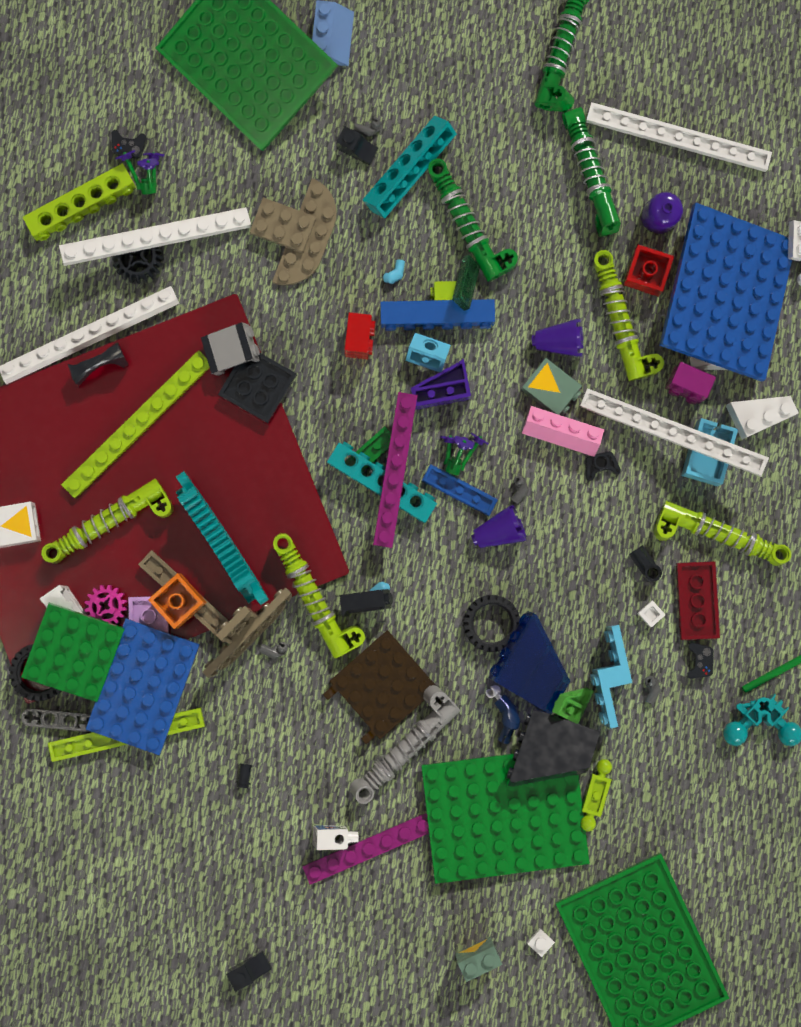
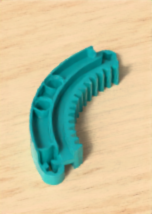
[176,471,269,605]

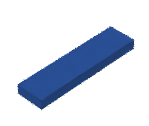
[422,464,498,517]

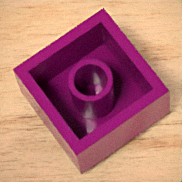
[665,362,716,405]

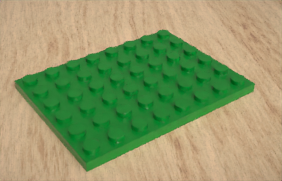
[155,0,338,151]
[421,753,590,884]
[555,853,730,1027]

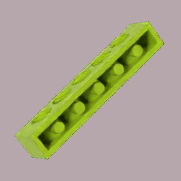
[22,163,136,241]

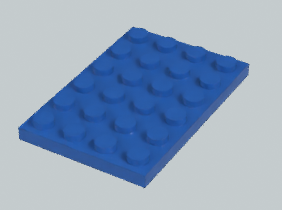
[86,618,200,756]

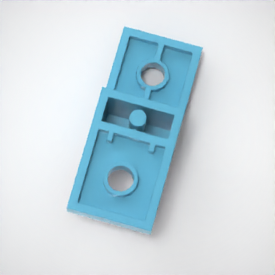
[590,625,632,728]

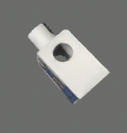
[312,825,359,850]

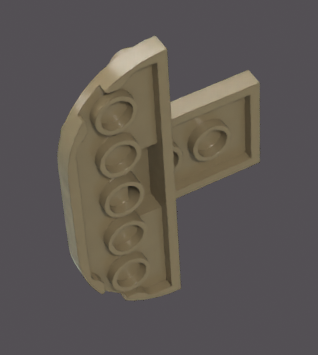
[250,178,337,285]
[202,588,292,678]

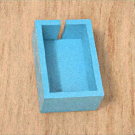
[681,418,738,486]

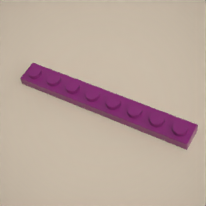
[373,392,417,548]
[302,813,429,885]

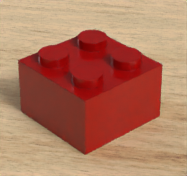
[623,244,674,297]
[345,312,375,360]

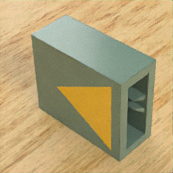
[521,358,582,416]
[456,937,503,982]

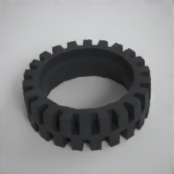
[463,595,521,652]
[9,644,62,701]

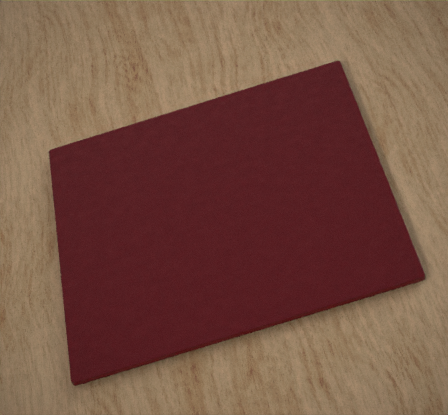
[0,294,349,704]

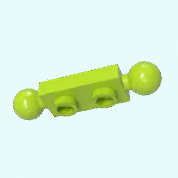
[581,759,612,831]

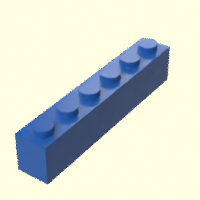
[380,299,495,331]

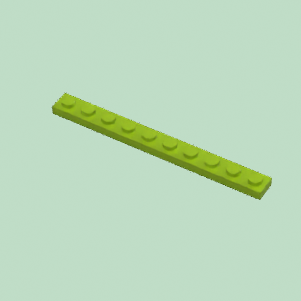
[61,350,209,499]

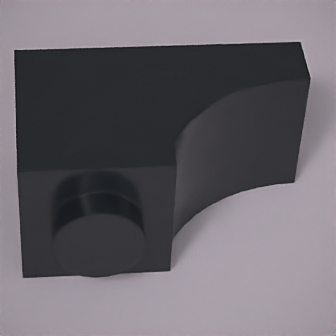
[336,126,378,165]
[226,951,272,992]

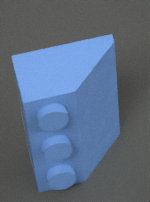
[312,0,354,66]

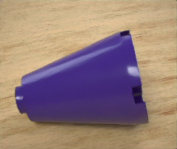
[532,318,583,357]
[471,505,527,548]

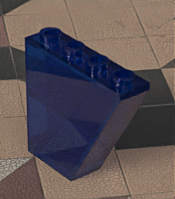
[488,611,570,714]

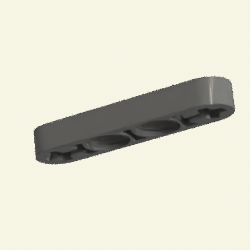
[21,708,91,732]

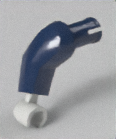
[486,685,520,744]

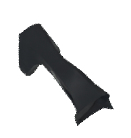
[67,341,129,387]

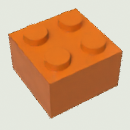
[148,573,207,629]

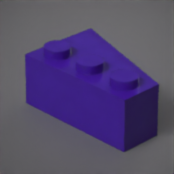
[410,359,471,410]

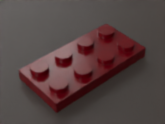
[676,561,720,640]

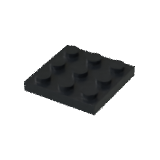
[218,353,297,424]

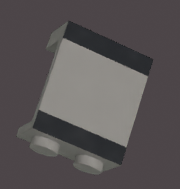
[201,322,260,376]

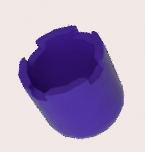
[641,192,683,234]

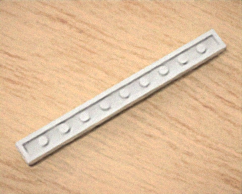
[586,102,772,172]
[59,207,251,266]
[0,286,180,385]
[580,388,769,477]

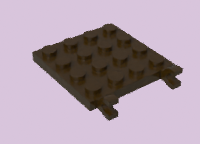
[323,630,436,744]

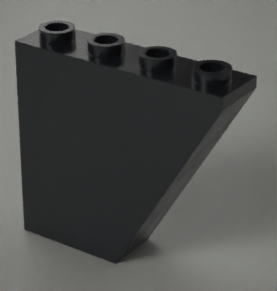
[506,708,600,787]

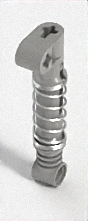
[350,685,461,804]

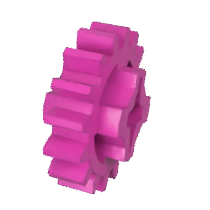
[85,585,128,624]

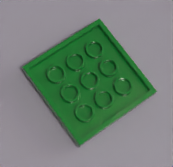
[21,602,125,702]

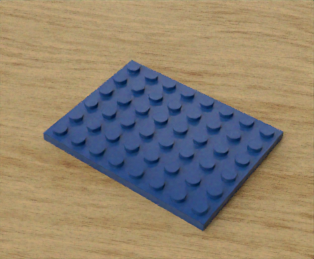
[659,203,792,382]

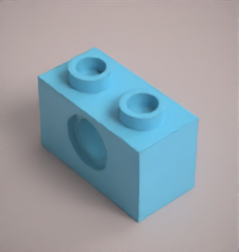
[405,333,451,372]

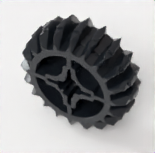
[112,247,164,284]

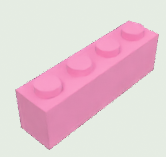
[522,406,604,457]

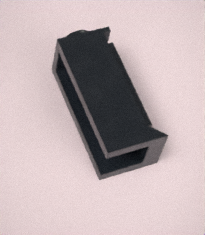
[339,589,393,617]

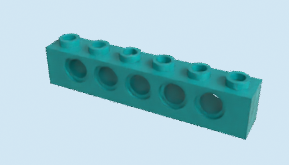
[363,115,457,218]
[326,442,437,523]

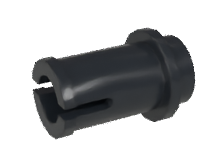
[235,763,252,789]

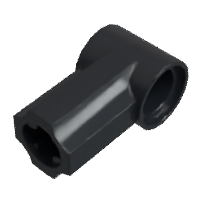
[629,545,662,583]

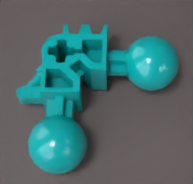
[723,693,801,747]

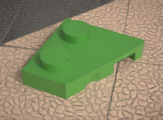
[552,688,594,724]

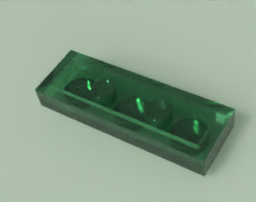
[452,255,480,311]

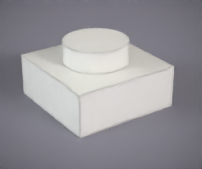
[637,600,665,628]
[527,928,555,957]

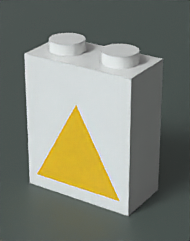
[0,502,41,548]

